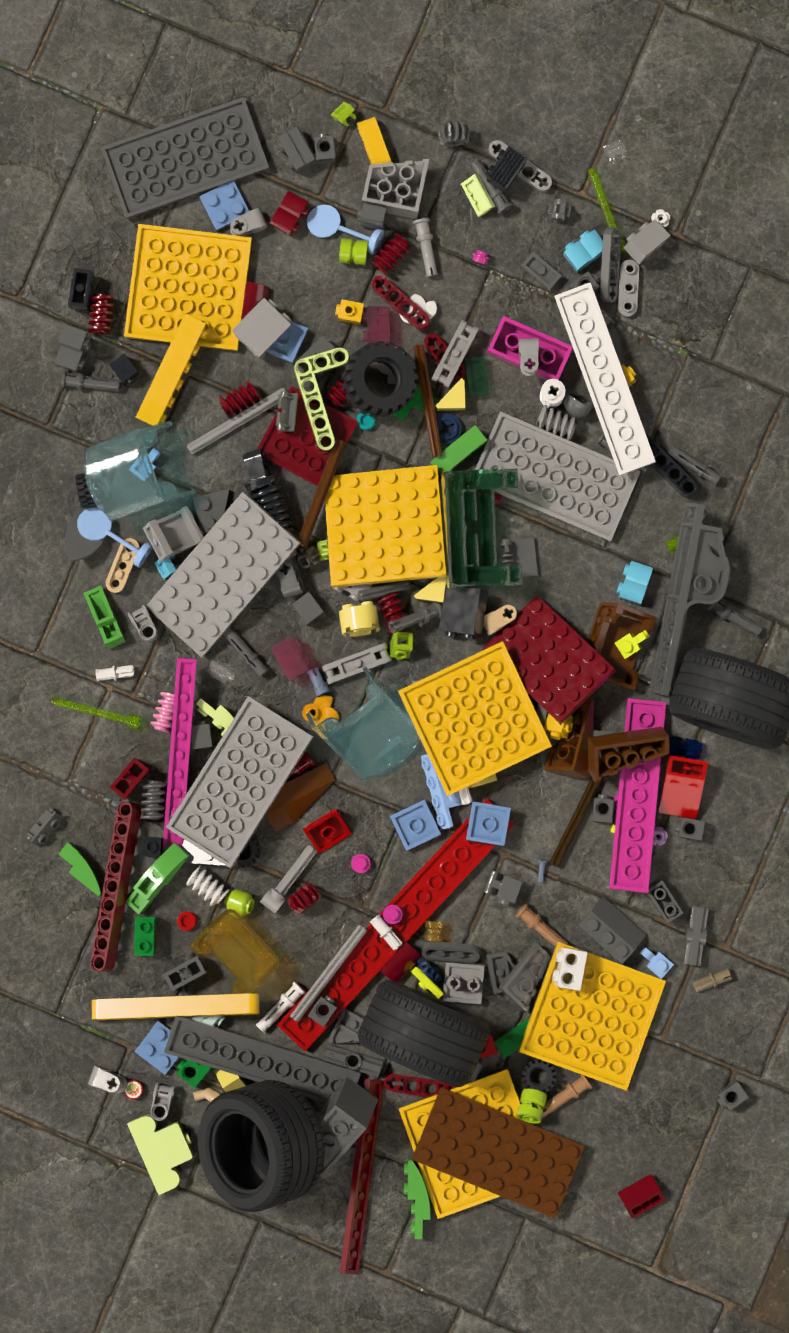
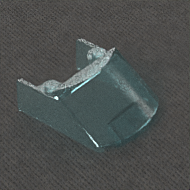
[84,421,196,522]
[306,666,419,781]

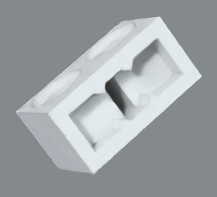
[552,947,587,991]

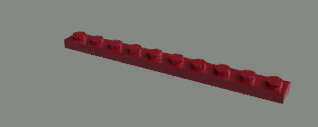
[340,1079,384,1274]

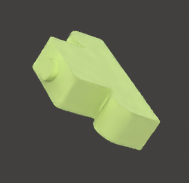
[127,1114,194,1195]

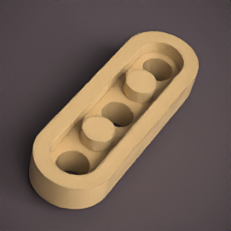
[106,538,140,593]

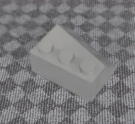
[361,159,429,220]

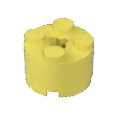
[339,601,380,637]

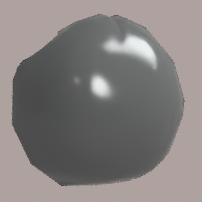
[563,393,593,418]

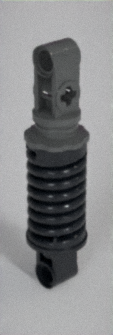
[243,448,305,599]

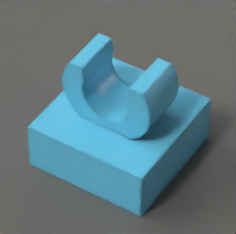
[154,555,180,580]

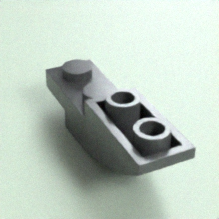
[647,864,683,923]

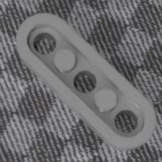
[618,260,639,317]

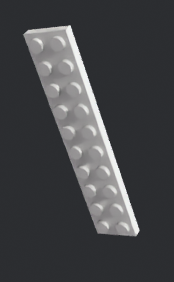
[555,282,656,476]

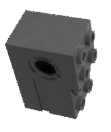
[317,1077,378,1178]

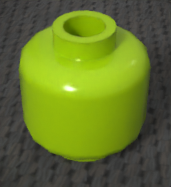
[224,889,254,917]

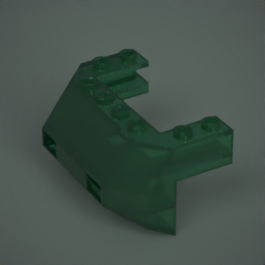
[440,468,522,588]

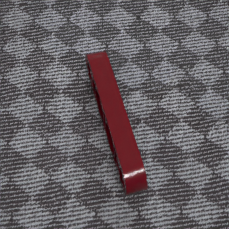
[371,276,430,331]
[384,1073,456,1097]

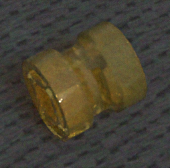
[424,921,445,942]

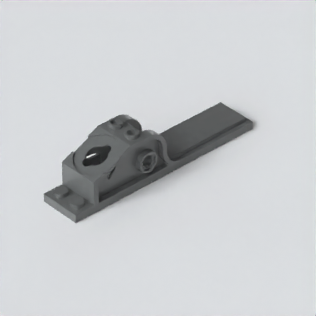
[649,503,731,696]

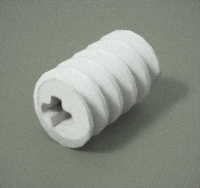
[540,379,566,408]
[186,865,230,906]

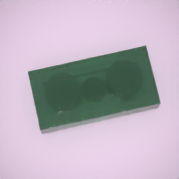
[465,356,489,397]

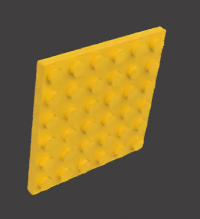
[124,224,252,351]
[325,465,447,588]
[398,641,552,796]
[518,942,666,1091]
[398,1069,520,1219]

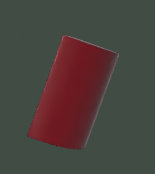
[241,282,270,320]
[380,942,423,983]
[617,1174,666,1219]

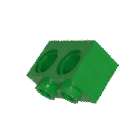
[134,916,156,956]
[176,1059,212,1088]

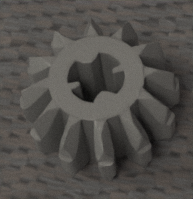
[438,121,470,147]

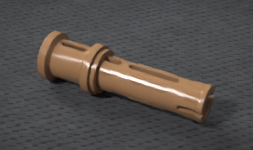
[515,903,568,947]
[541,1074,593,1118]

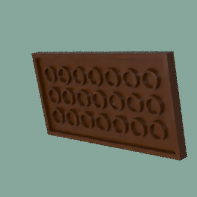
[411,1087,585,1219]

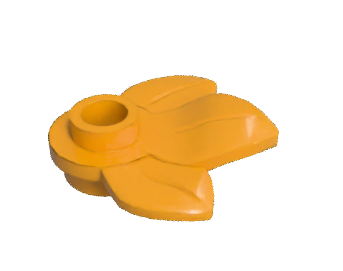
[302,695,340,733]

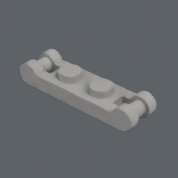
[431,320,479,388]
[322,643,393,685]

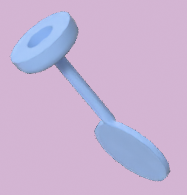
[307,205,385,255]
[77,508,153,568]

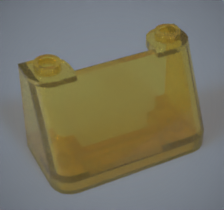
[188,909,280,994]

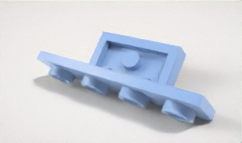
[421,754,462,830]

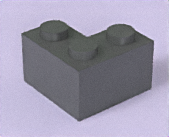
[54,324,92,374]

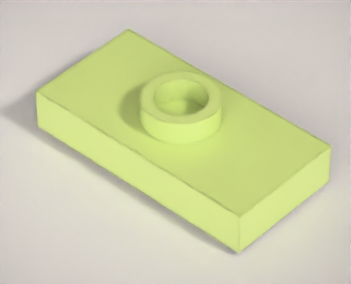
[461,174,495,217]

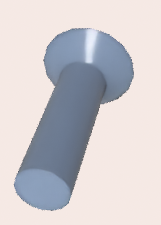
[537,859,548,883]

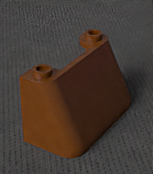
[587,602,656,690]

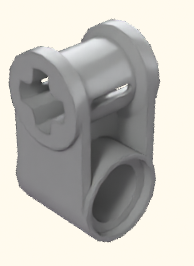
[230,208,268,237]
[519,338,539,376]
[127,604,158,642]
[88,1065,128,1093]
[151,1082,175,1121]

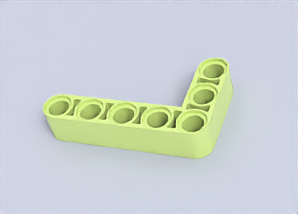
[294,348,349,451]

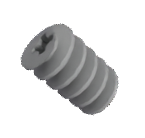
[536,405,578,441]

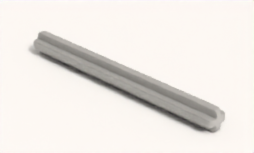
[187,388,286,454]
[291,925,367,1022]

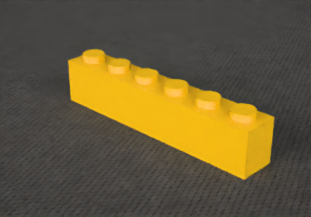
[136,314,208,427]

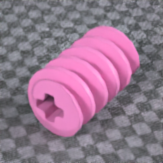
[150,692,174,734]

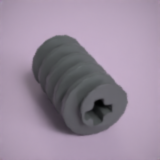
[140,780,167,820]

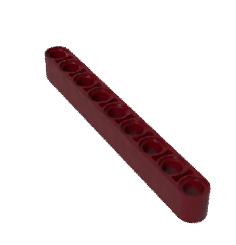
[91,801,141,972]

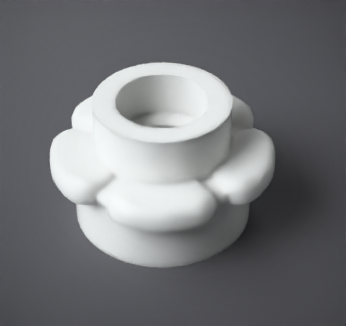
[651,209,670,228]

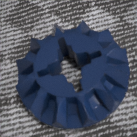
[436,413,462,444]
[417,958,442,983]

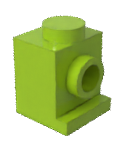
[390,632,413,660]

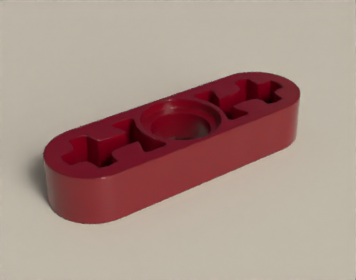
[424,333,466,381]

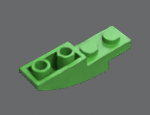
[126,843,189,915]
[404,1158,430,1239]

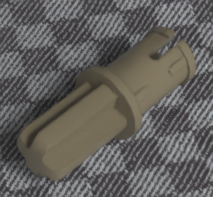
[693,968,732,992]

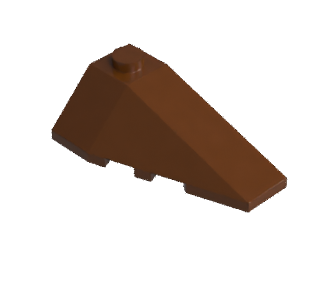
[544,698,594,779]
[266,763,335,832]

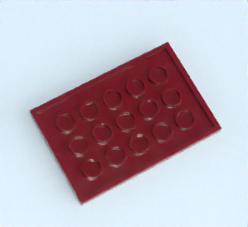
[482,595,616,725]

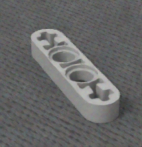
[489,140,552,192]

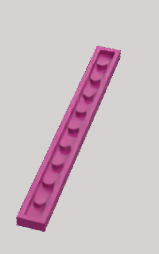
[163,657,197,850]

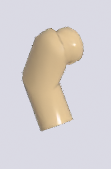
[193,1088,220,1102]

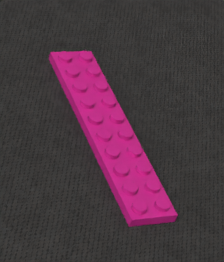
[609,698,666,893]

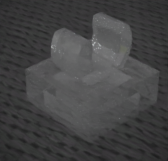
[602,140,626,164]

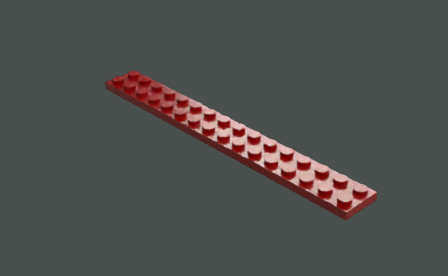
[277,798,514,1051]

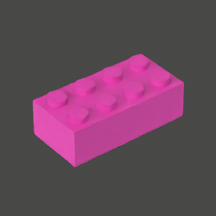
[487,316,573,380]

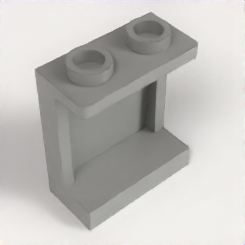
[232,298,292,360]
[143,506,204,562]

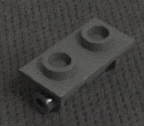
[276,391,298,432]
[26,807,64,847]

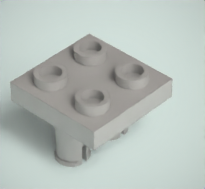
[443,962,484,1004]

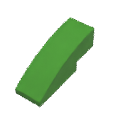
[430,425,487,478]
[84,585,126,649]
[58,842,102,896]

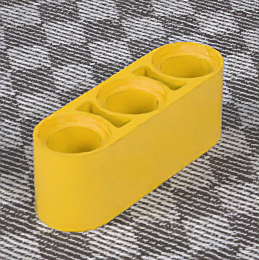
[357,117,391,164]

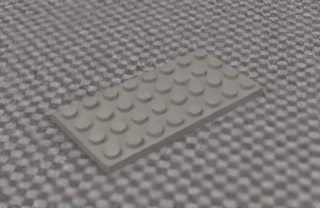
[470,411,641,542]
[146,491,301,658]
[166,696,314,869]

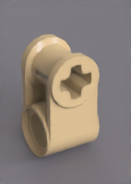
[483,605,517,636]

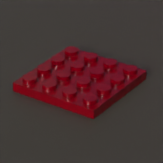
[256,386,358,487]

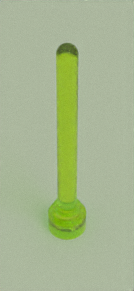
[588,168,627,254]
[50,697,141,731]

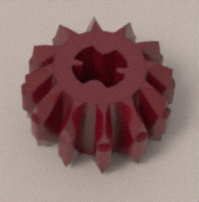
[287,883,321,914]

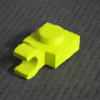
[615,630,650,659]

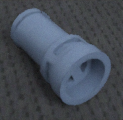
[307,667,331,697]

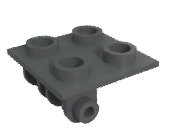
[496,537,538,579]

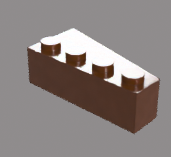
[588,727,669,782]

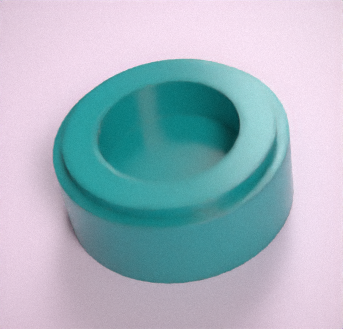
[356,413,376,430]

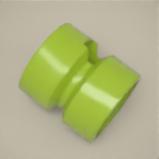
[339,238,368,266]
[516,1089,547,1124]

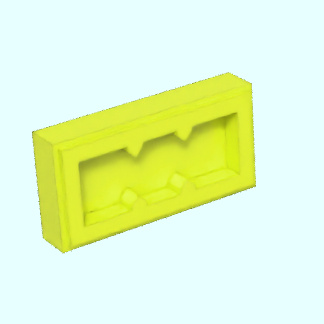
[411,966,443,999]

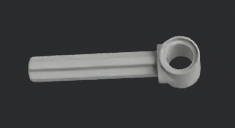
[260,845,317,913]

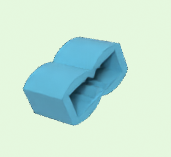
[563,229,603,272]
[616,561,653,605]

